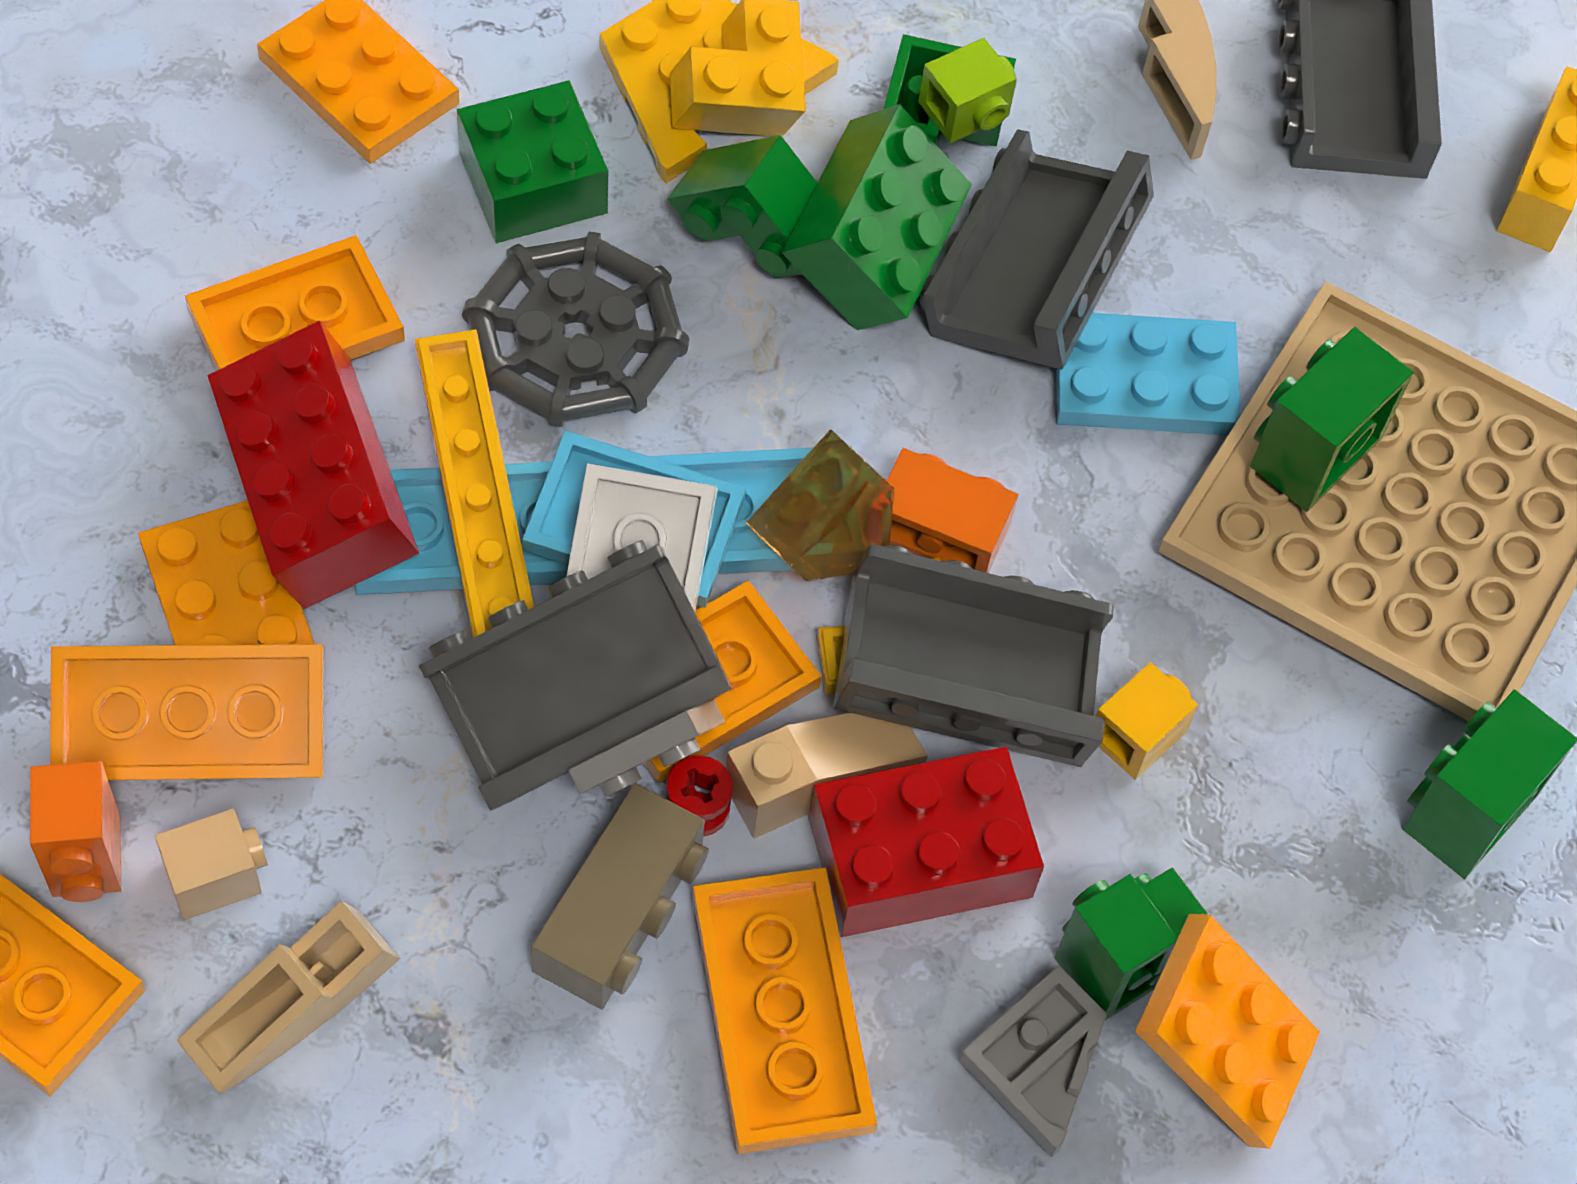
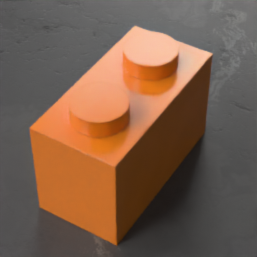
[868,448,1019,573]
[30,761,122,902]

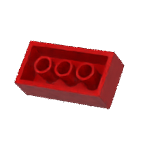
[207,320,420,609]

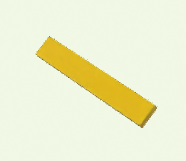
[415,329,534,638]

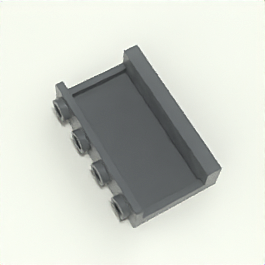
[1277,0,1442,179]
[920,129,1154,370]
[419,540,734,811]
[833,545,1114,767]

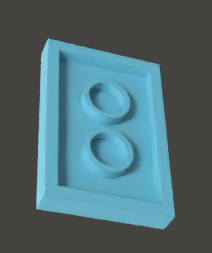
[1056,313,1241,435]
[522,430,746,608]

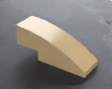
[1138,0,1217,160]
[176,901,400,1093]

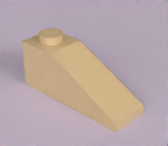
[726,713,928,839]

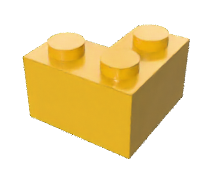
[670,0,806,137]

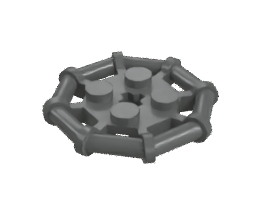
[462,231,690,427]

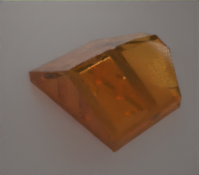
[746,429,894,582]

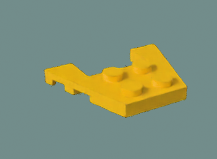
[600,0,839,184]

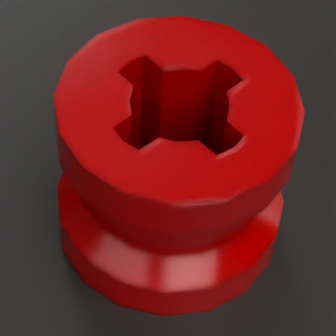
[666,755,733,837]

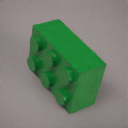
[782,104,972,330]

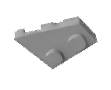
[568,699,726,797]
[959,965,1107,1157]

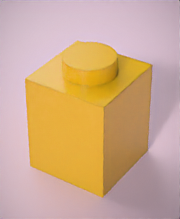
[1096,662,1199,780]

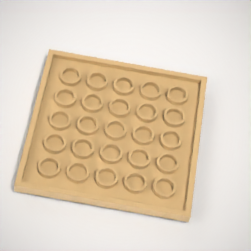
[1158,281,1577,721]

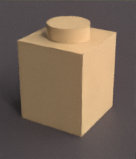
[155,808,268,921]

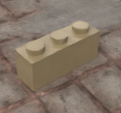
[531,783,709,1010]

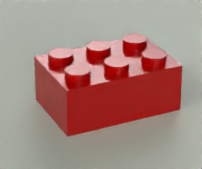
[808,746,1044,938]

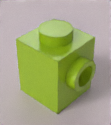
[918,38,1017,143]

